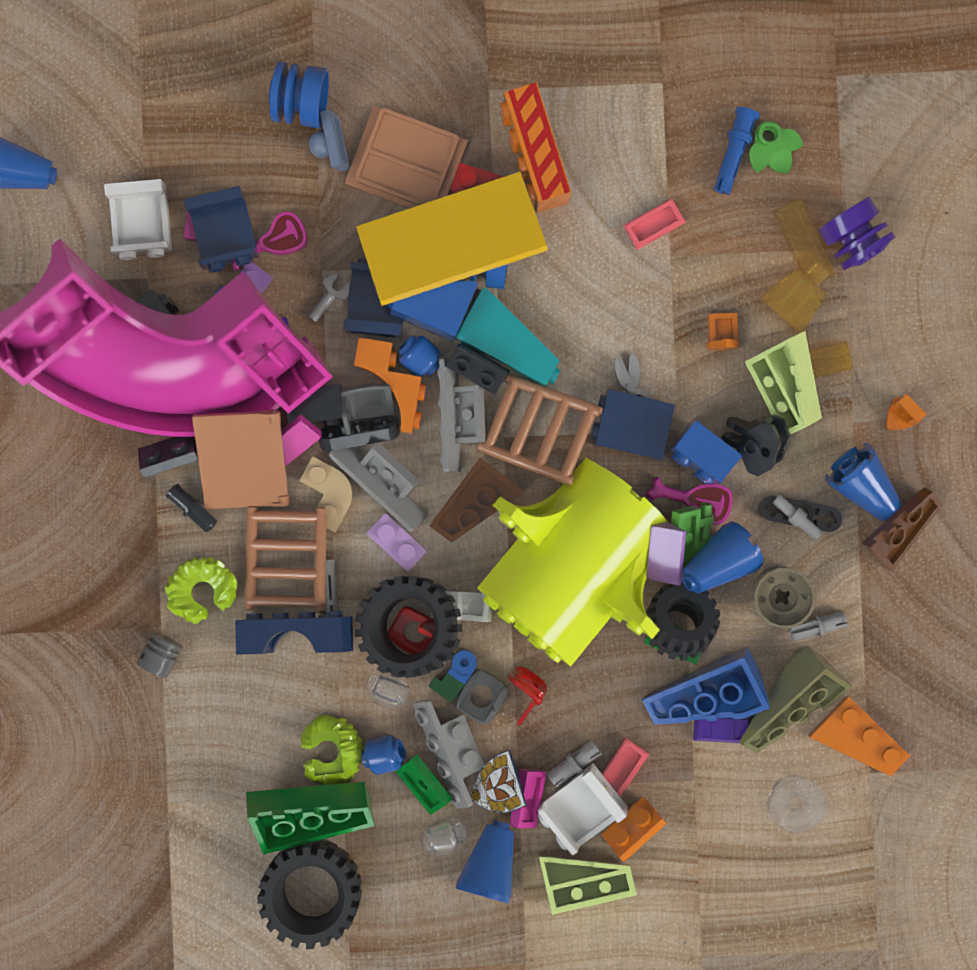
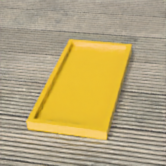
[356,172,548,306]

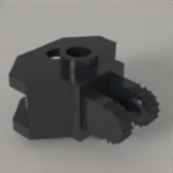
[722,414,790,477]

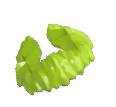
[165,556,238,624]
[300,714,364,785]

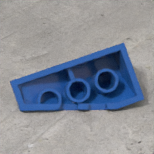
[642,647,770,725]

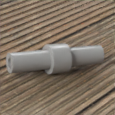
[772,494,823,540]

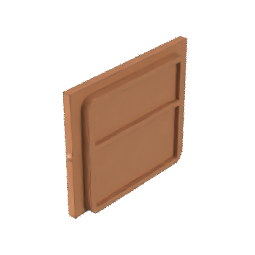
[344,105,468,209]

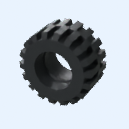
[644,583,720,660]

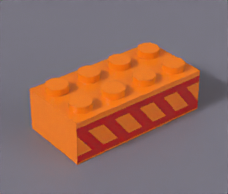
[500,82,572,213]

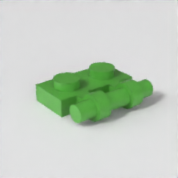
[671,502,714,566]

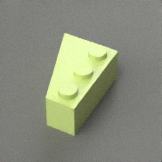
[745,331,822,434]
[539,855,637,915]

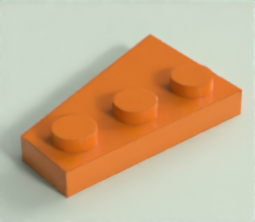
[808,696,910,776]

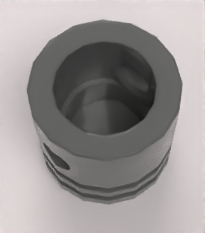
[136,632,183,678]

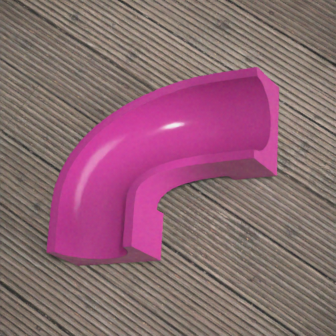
[0,238,333,437]

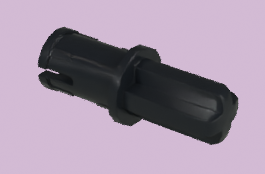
[166,483,217,532]

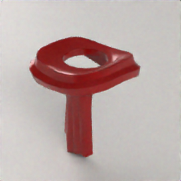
[388,606,435,655]
[508,667,547,725]

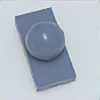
[308,110,350,172]

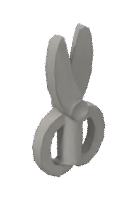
[614,354,650,399]

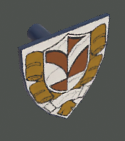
[470,750,527,813]

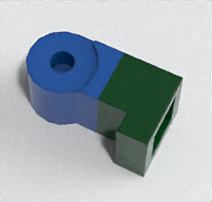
[428,649,477,703]

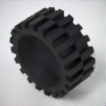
[355,576,462,678]
[257,840,362,949]

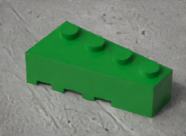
[246,782,375,855]

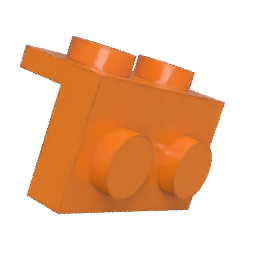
[601,796,667,862]

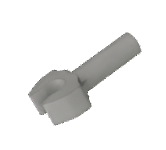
[307,273,351,322]

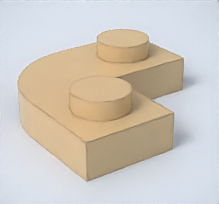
[299,456,353,533]

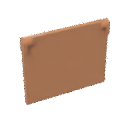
[192,409,290,509]

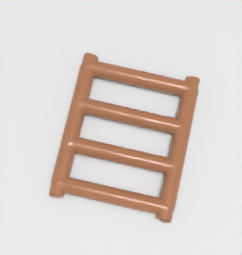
[477,374,602,486]
[245,507,327,613]

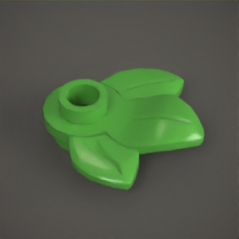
[749,121,803,174]

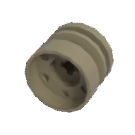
[751,567,815,628]

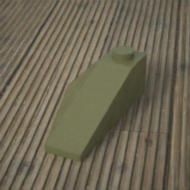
[740,645,852,753]

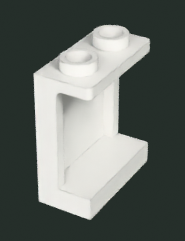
[104,179,172,260]
[537,763,629,855]

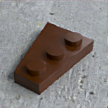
[429,458,525,543]
[862,487,943,571]

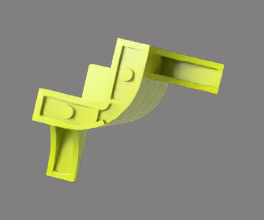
[477,457,668,667]

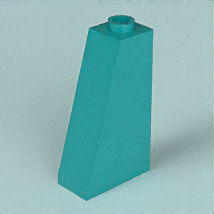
[456,287,561,386]

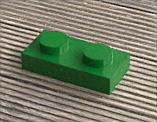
[395,755,452,815]

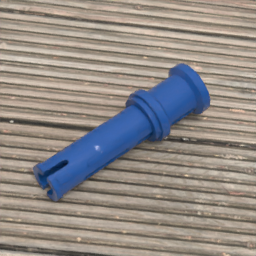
[713,107,760,195]

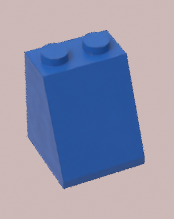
[388,281,478,342]

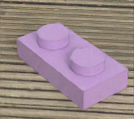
[366,513,427,572]

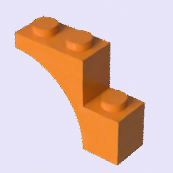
[354,337,427,434]

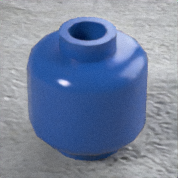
[398,335,440,377]
[361,734,406,775]

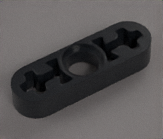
[318,415,400,451]
[758,496,842,532]

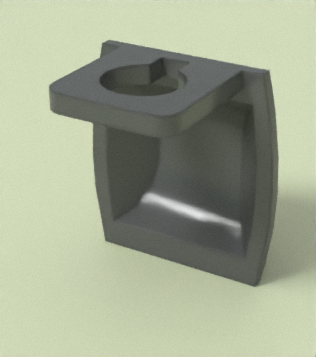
[341,383,395,435]

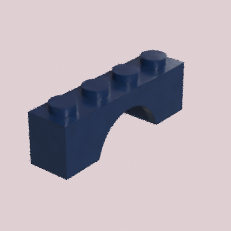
[235,611,353,655]

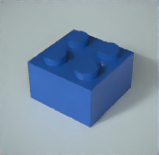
[668,420,742,485]

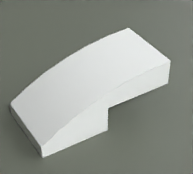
[431,591,492,622]

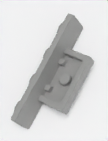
[437,358,485,472]
[329,442,427,532]
[414,699,484,809]

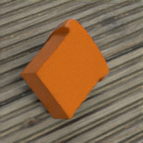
[706,313,741,351]
[885,394,927,430]

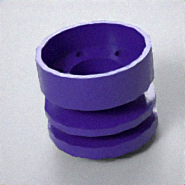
[818,197,896,271]

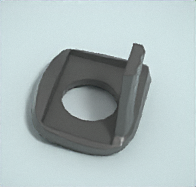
[456,670,508,724]

